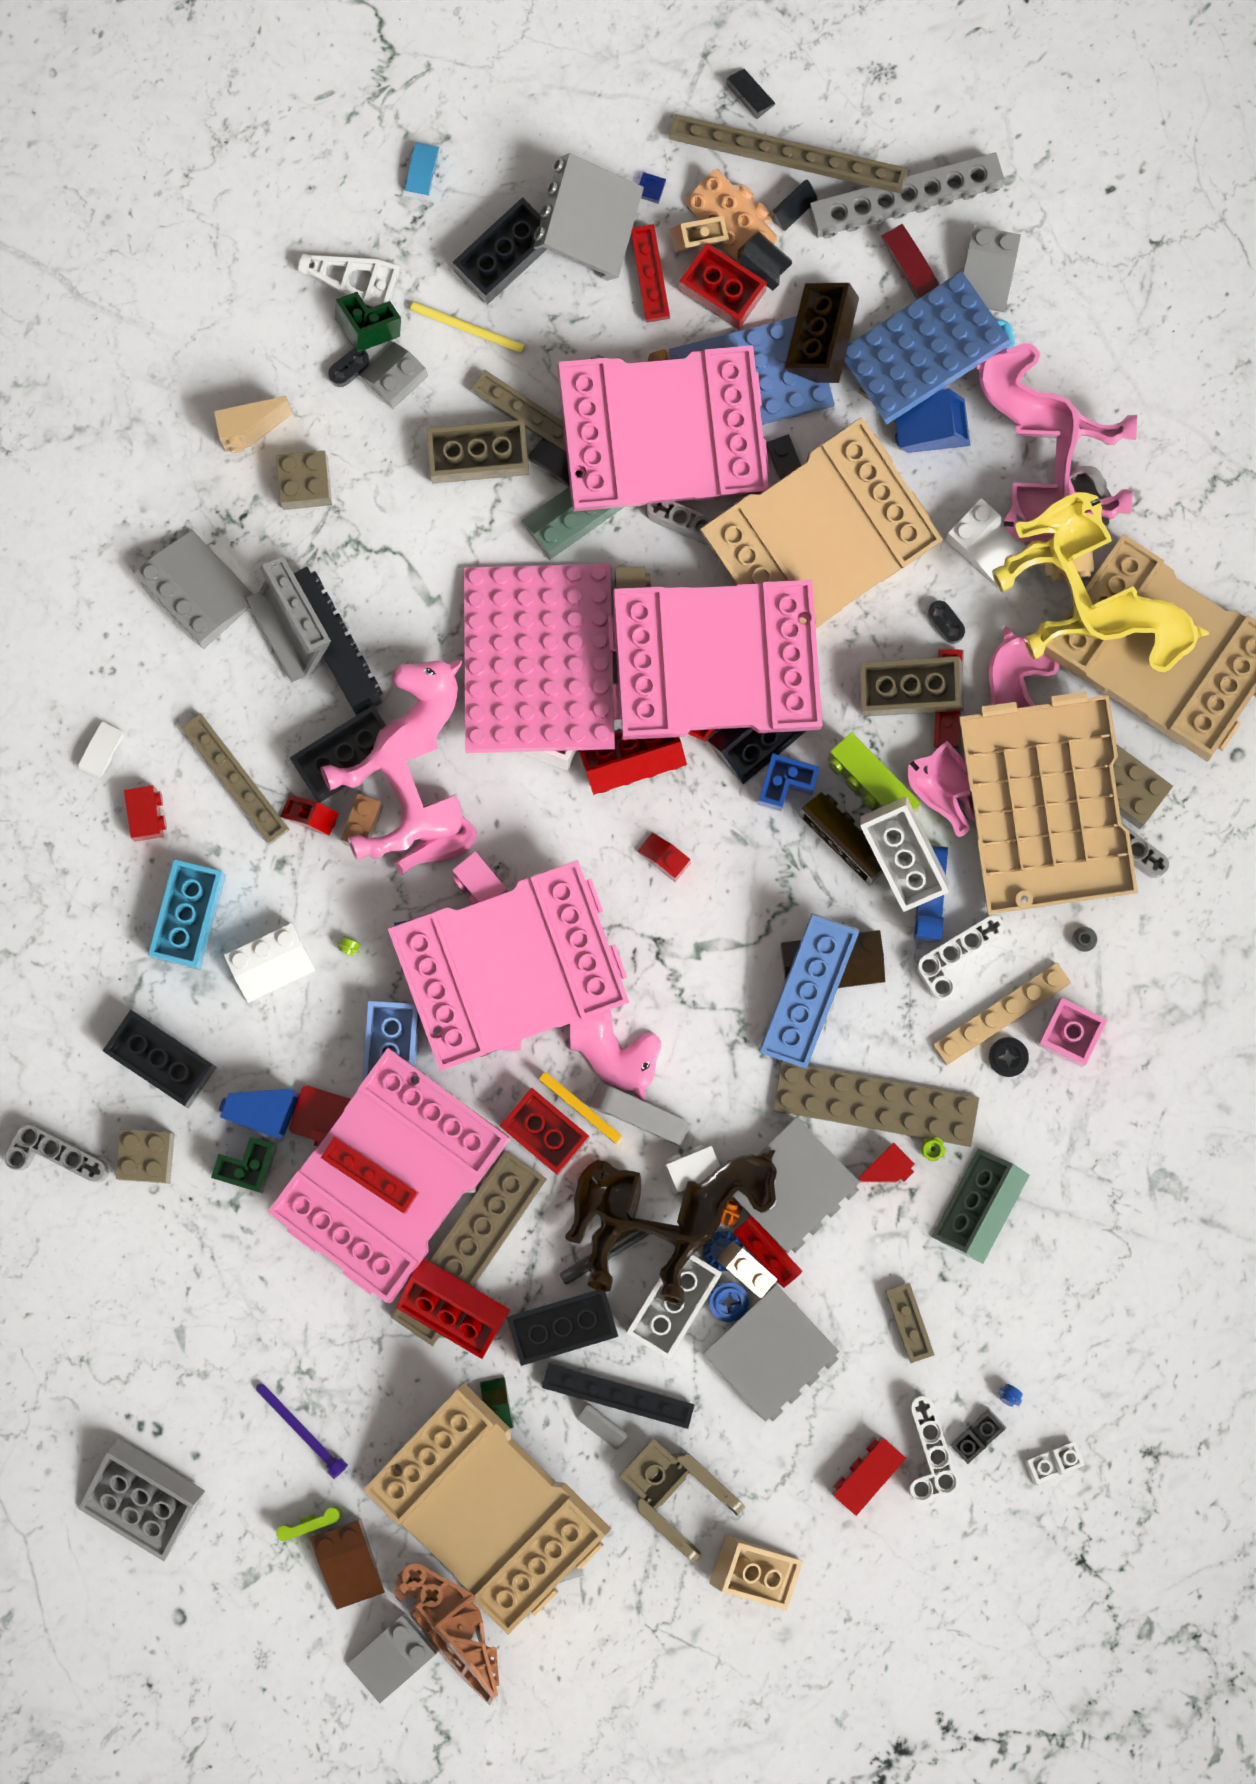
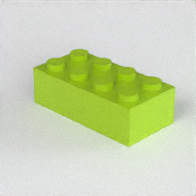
[828,732,921,813]

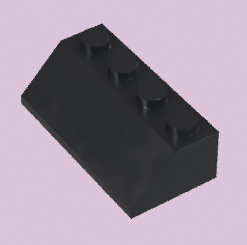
[707,727,806,784]

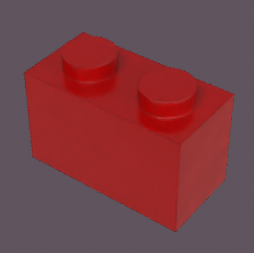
[124,785,167,842]

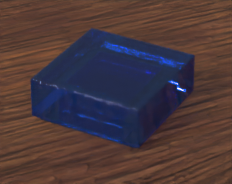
[639,172,666,204]

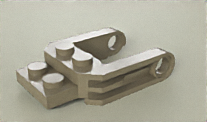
[619,1438,746,1564]

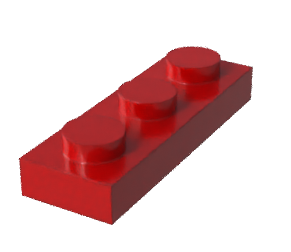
[733,1216,803,1288]

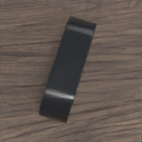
[328,349,370,387]
[928,600,965,644]

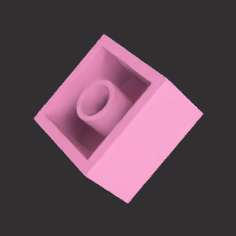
[452,851,508,904]
[1037,998,1107,1067]

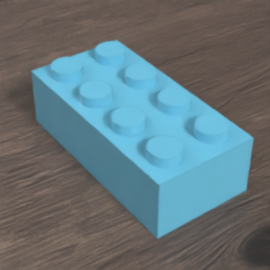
[148,859,226,970]

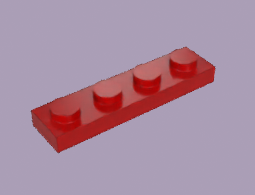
[631,224,670,323]
[934,649,964,748]
[321,1136,419,1214]

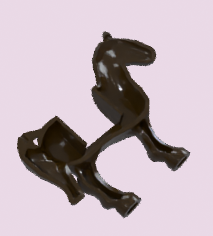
[565,1150,777,1305]

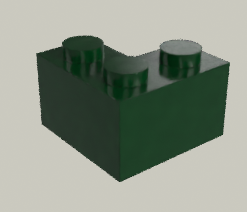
[335,292,401,353]
[211,1137,278,1194]

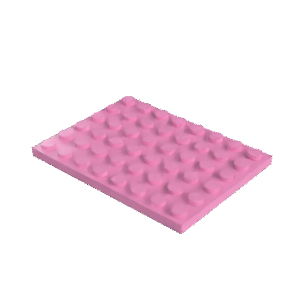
[464,563,615,753]

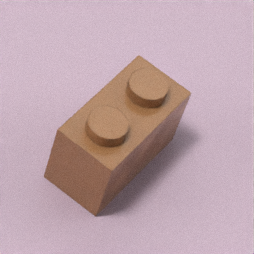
[341,793,383,846]

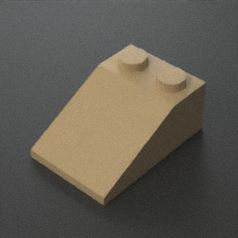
[214,396,293,453]
[709,1535,803,1610]

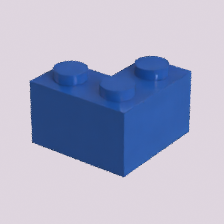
[758,753,820,811]

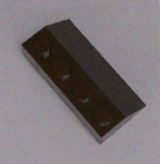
[784,283,859,383]
[799,792,883,885]
[780,930,885,988]

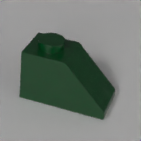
[480,1377,515,1429]

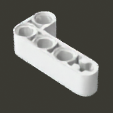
[917,916,1004,1000]
[908,1396,957,1501]

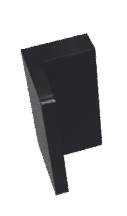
[737,231,792,291]

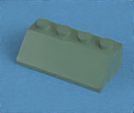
[522,487,624,560]
[932,1149,1030,1264]

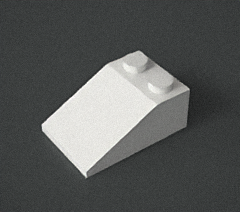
[946,498,1026,587]

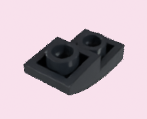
[528,438,581,487]
[951,1409,1006,1464]

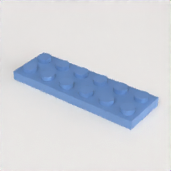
[759,913,859,1069]

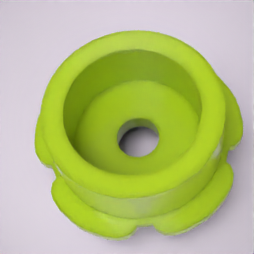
[337,936,361,956]
[921,1137,946,1161]

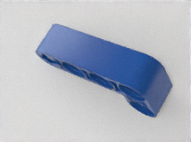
[914,845,948,942]

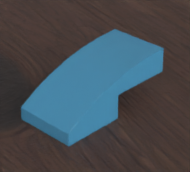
[405,142,440,196]

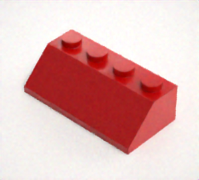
[578,731,687,795]
[396,1258,510,1359]

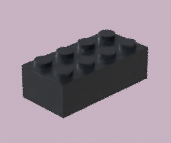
[452,197,547,305]
[290,705,386,803]
[102,1009,217,1108]
[507,1290,619,1366]

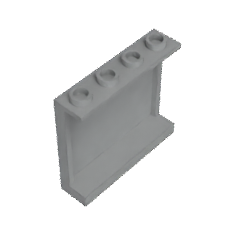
[533,153,644,281]
[245,556,331,683]
[733,1117,860,1253]
[703,1284,839,1422]

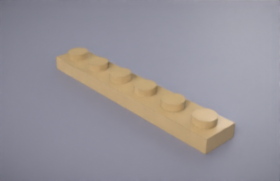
[933,962,1071,1066]

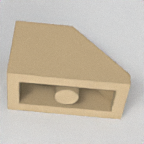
[669,216,729,253]

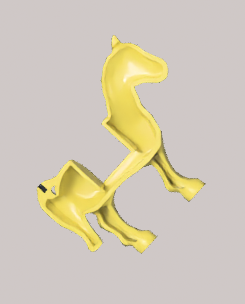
[992,492,1209,672]

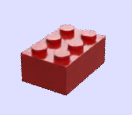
[679,242,767,330]
[500,1088,590,1176]

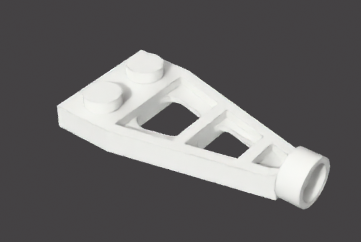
[298,253,401,308]

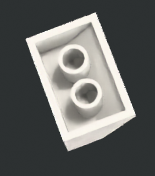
[224,923,316,1003]

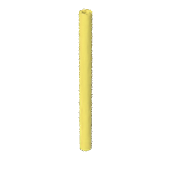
[410,301,525,354]

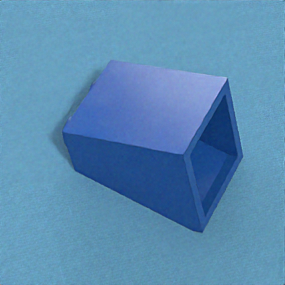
[894,388,971,453]
[219,1089,300,1141]

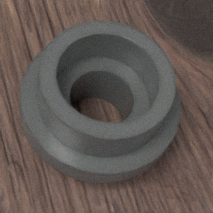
[1072,927,1097,952]

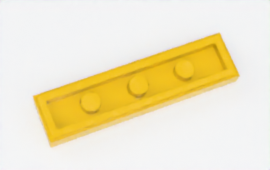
[539,1072,622,1144]

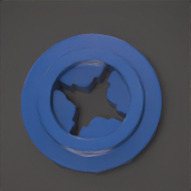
[703,1231,743,1271]
[709,1281,749,1322]

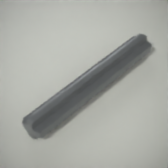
[560,1232,649,1284]

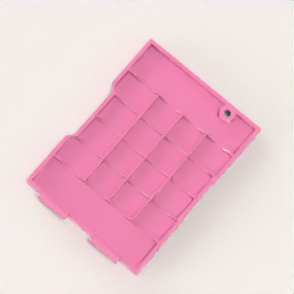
[557,345,769,512]
[608,580,823,740]
[388,860,629,1071]
[268,1048,511,1303]

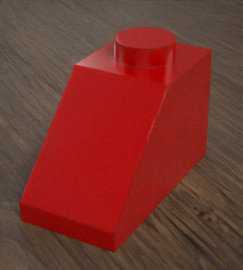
[280,795,339,836]
[637,832,691,882]
[857,1143,915,1183]

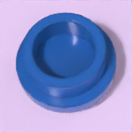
[998,1384,1023,1407]

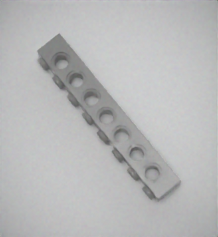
[809,152,1004,238]

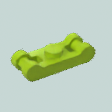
[276,1506,342,1541]

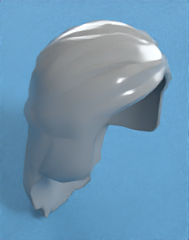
[1069,466,1112,527]

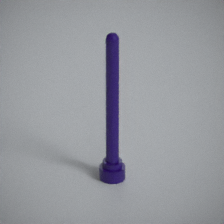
[256,1383,348,1479]

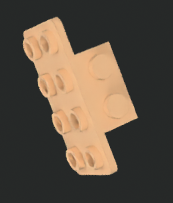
[685,169,777,267]

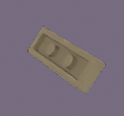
[885,1283,935,1363]

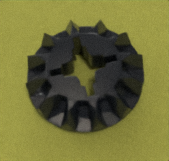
[988,1037,1029,1077]

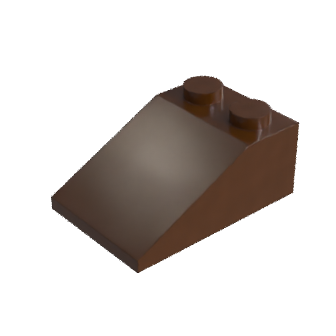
[310,1519,385,1609]

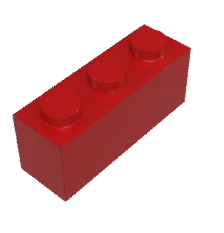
[832,1437,906,1516]

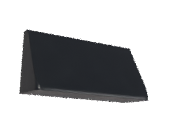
[726,68,775,119]
[772,179,817,231]

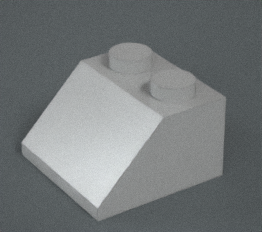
[359,342,428,409]

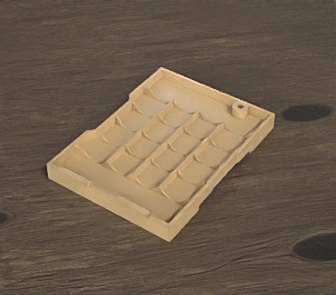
[698,417,943,628]
[1044,534,1256,762]
[959,691,1138,915]
[363,1383,611,1635]

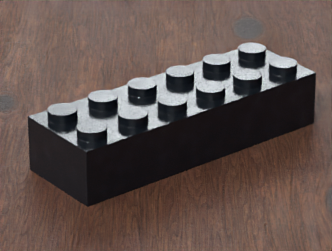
[293,566,383,715]

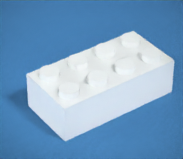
[860,796,949,912]
[626,1255,722,1360]

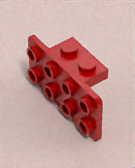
[289,1085,351,1147]

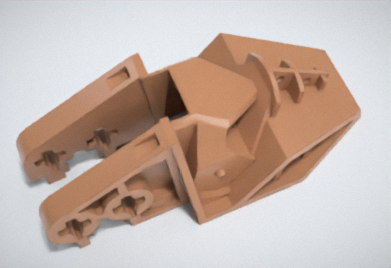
[393,1563,499,1705]

